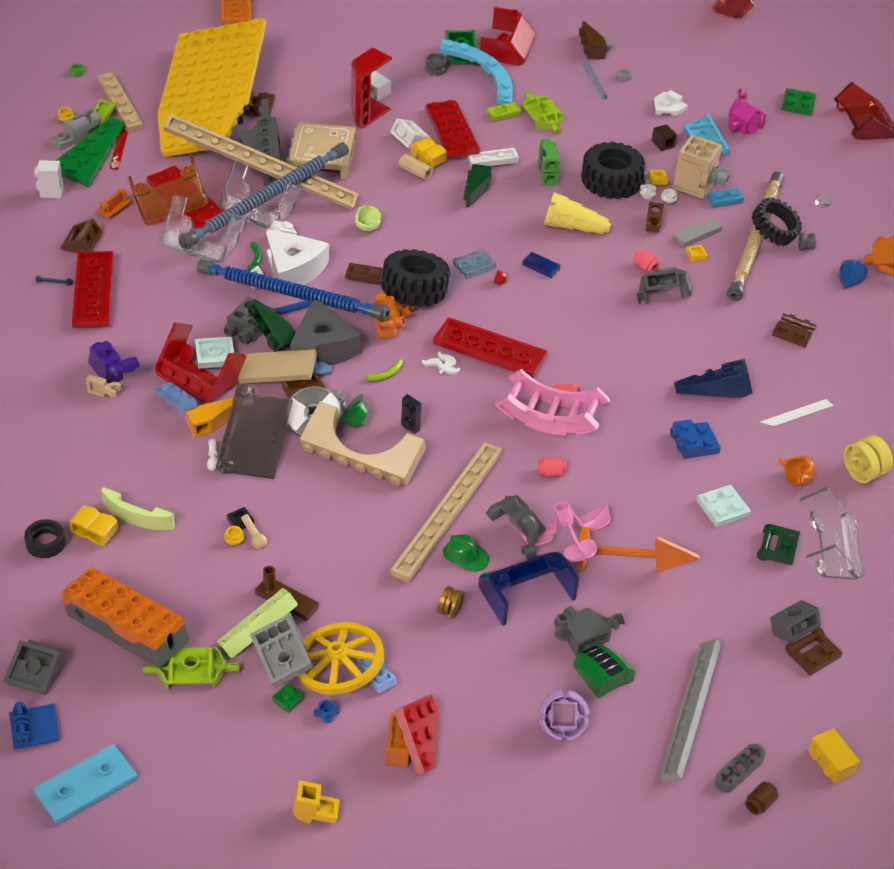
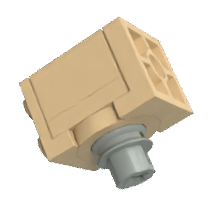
[673,135,731,199]

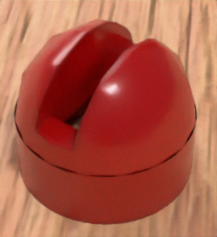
[493,270,507,285]

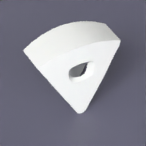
[266,229,329,285]

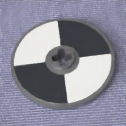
[285,386,342,437]

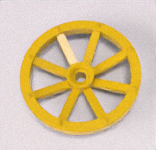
[297,622,384,695]

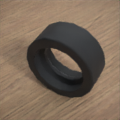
[24,519,65,558]

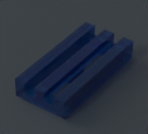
[522,252,561,278]

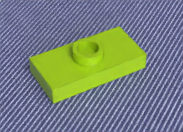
[93,99,115,128]
[486,102,522,122]

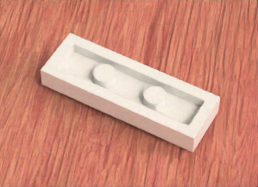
[468,148,519,167]

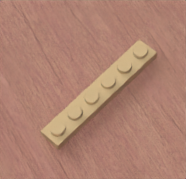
[98,72,143,133]

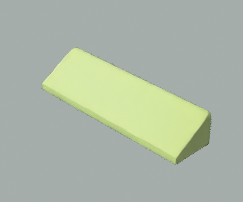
[217,588,298,658]

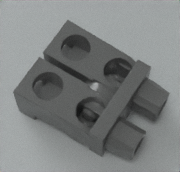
[224,297,276,344]

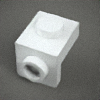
[268,220,297,235]

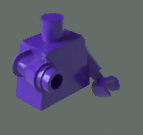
[88,341,140,383]

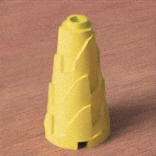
[544,192,611,235]

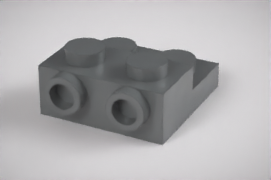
[3,639,64,695]

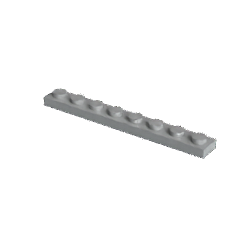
[659,638,721,783]

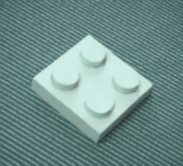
[195,337,234,369]
[696,485,751,528]

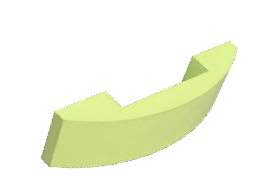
[101,487,175,530]

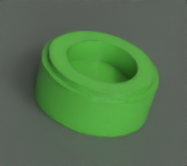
[69,63,85,77]

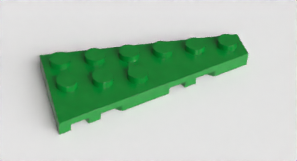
[55,117,125,188]

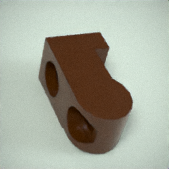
[646,202,664,233]

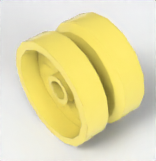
[843,435,893,483]

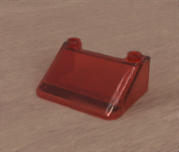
[834,82,894,140]

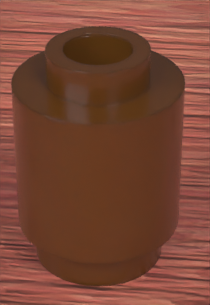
[745,782,778,815]

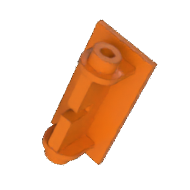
[96,189,132,218]

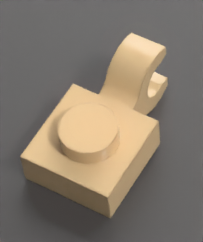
[86,374,121,398]

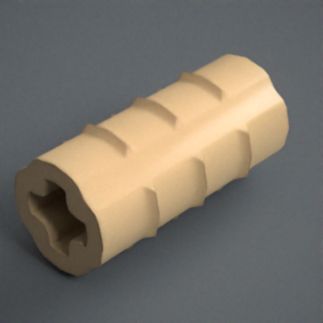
[399,154,433,180]

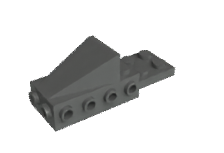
[237,98,282,185]

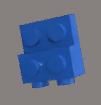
[670,419,721,459]

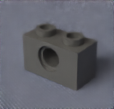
[770,600,821,643]

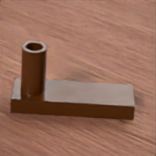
[255,566,319,621]

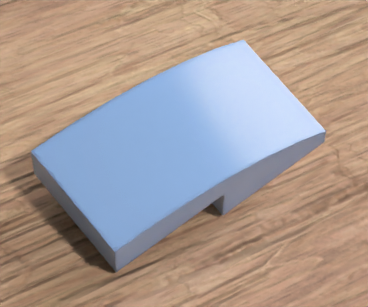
[355,651,397,693]

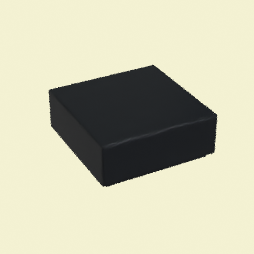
[227,507,254,529]

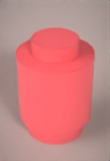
[634,249,660,272]
[538,457,566,477]

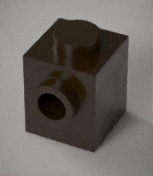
[651,124,677,151]

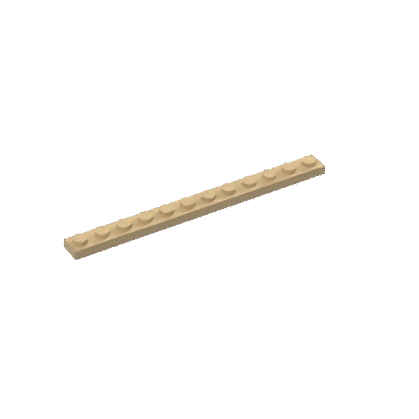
[163,113,359,210]

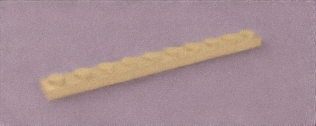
[390,442,502,583]

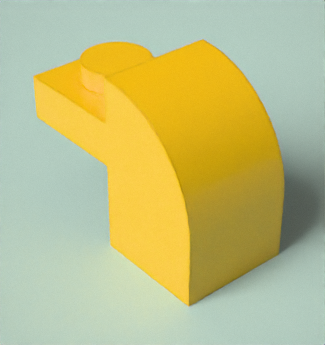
[293,780,339,824]

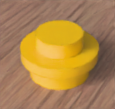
[57,107,74,122]
[224,526,244,545]

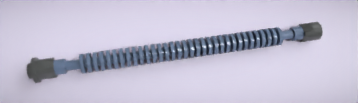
[178,142,349,250]

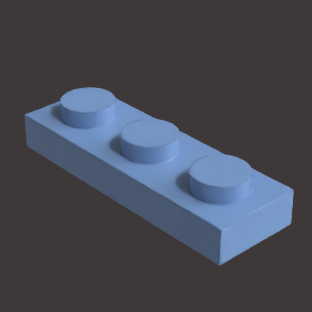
[155,383,197,413]

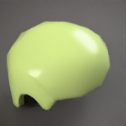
[355,205,381,232]

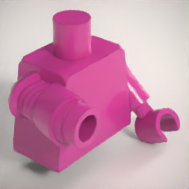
[728,88,767,134]

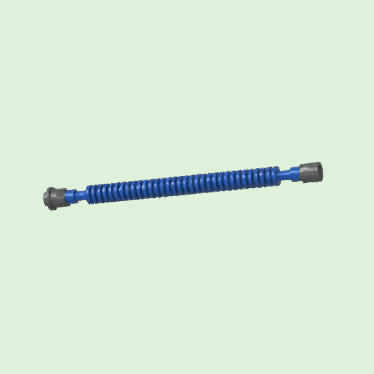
[197,259,390,322]

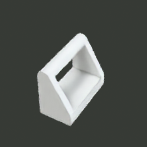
[390,118,432,149]

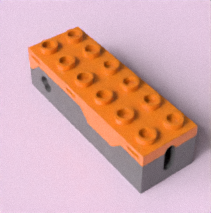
[61,566,189,668]

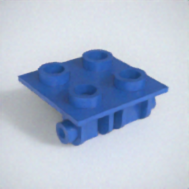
[9,702,60,750]

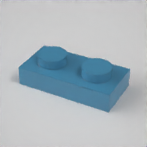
[707,188,744,208]

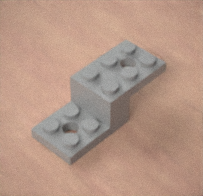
[244,610,314,688]

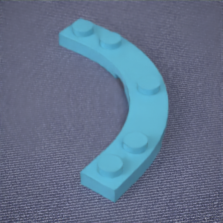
[440,39,513,105]

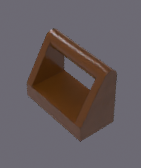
[61,219,103,253]

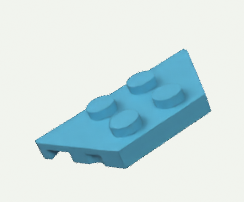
[684,114,730,155]

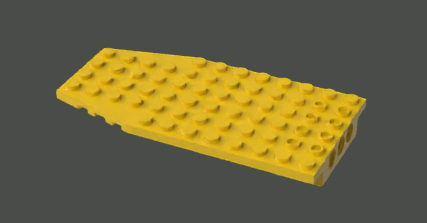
[157,18,267,158]

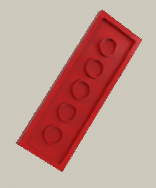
[425,100,480,158]
[146,165,223,229]
[72,251,114,328]
[433,317,548,378]

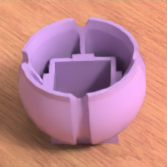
[539,690,589,741]

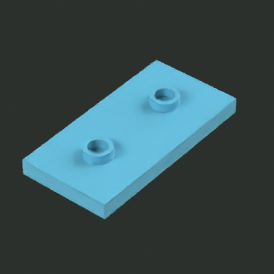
[33,744,138,826]

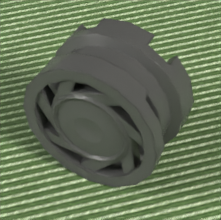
[425,53,447,76]

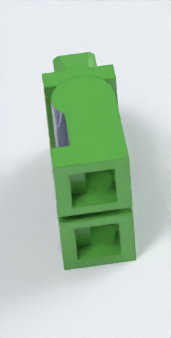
[537,139,560,186]

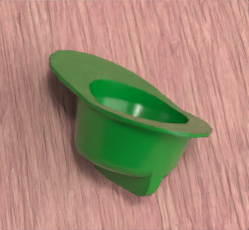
[341,394,369,428]
[443,534,490,572]

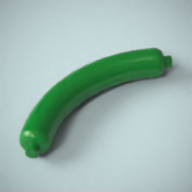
[247,242,262,271]

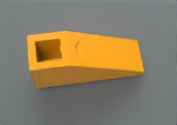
[186,395,243,438]

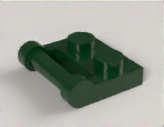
[757,524,800,565]

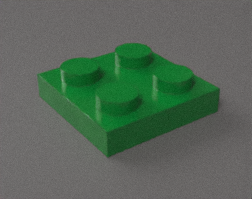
[781,88,816,116]

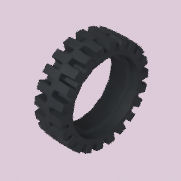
[752,197,802,245]

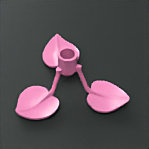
[520,502,611,562]

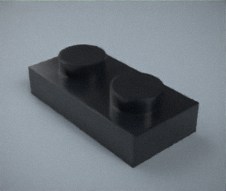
[401,394,421,434]

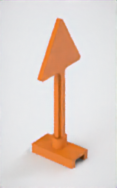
[576,527,699,572]

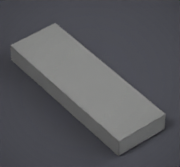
[672,217,722,247]

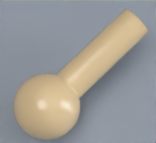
[241,514,268,549]

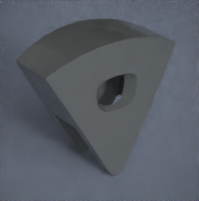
[290,300,361,365]

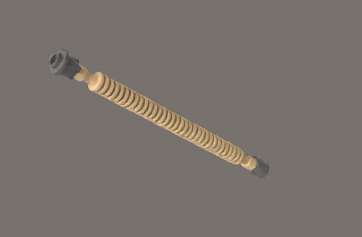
[726,171,784,301]

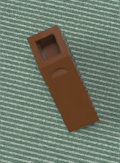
[579,21,607,59]

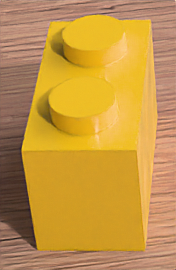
[808,728,861,784]

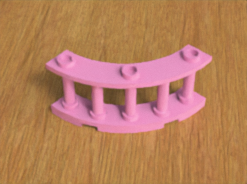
[494,369,610,436]

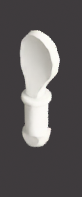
[207,439,218,471]

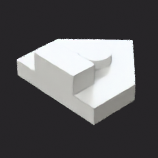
[654,90,688,116]

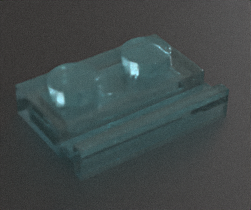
[453,249,496,279]

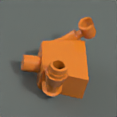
[864,235,894,277]
[374,293,414,339]

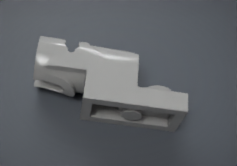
[51,109,100,150]

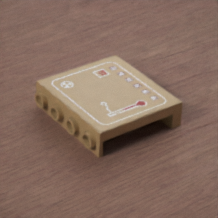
[286,122,356,179]

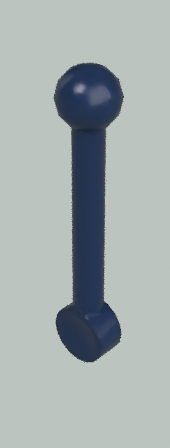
[35,275,73,286]

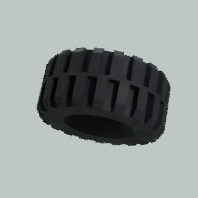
[581,141,645,199]
[381,249,450,307]

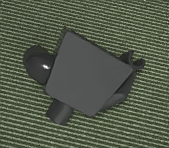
[636,266,692,304]
[485,495,546,558]
[554,606,625,656]

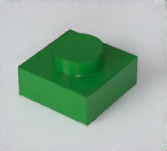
[272,683,304,713]

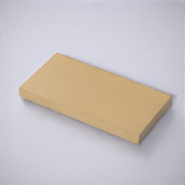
[238,349,317,384]

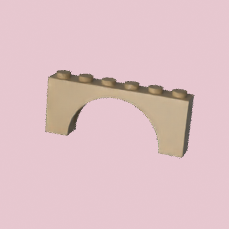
[300,401,426,487]

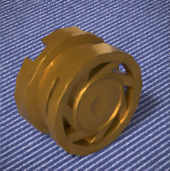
[437,586,465,619]

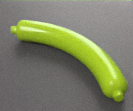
[365,359,403,381]

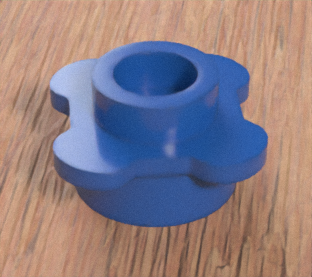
[313,700,340,723]

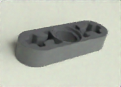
[715,744,765,793]

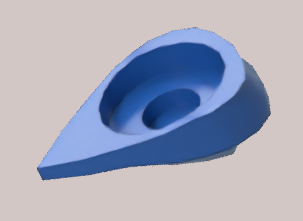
[839,259,868,288]

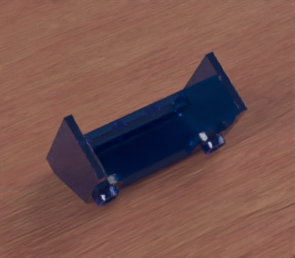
[478,552,579,626]

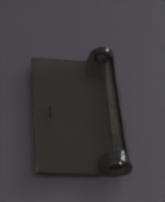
[216,384,293,479]

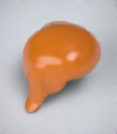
[778,456,816,486]

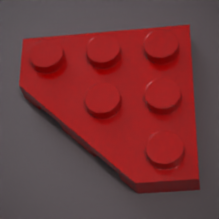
[394,694,439,775]

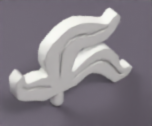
[422,352,460,375]

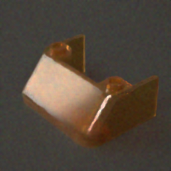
[128,153,208,225]

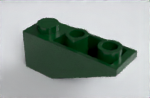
[463,164,492,207]
[247,299,295,352]

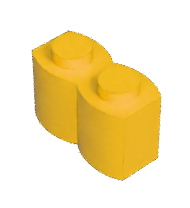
[410,137,447,168]
[69,505,118,546]

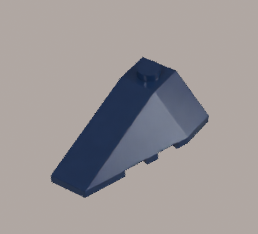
[674,359,753,397]

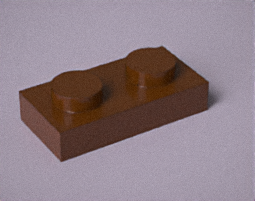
[345,262,383,284]

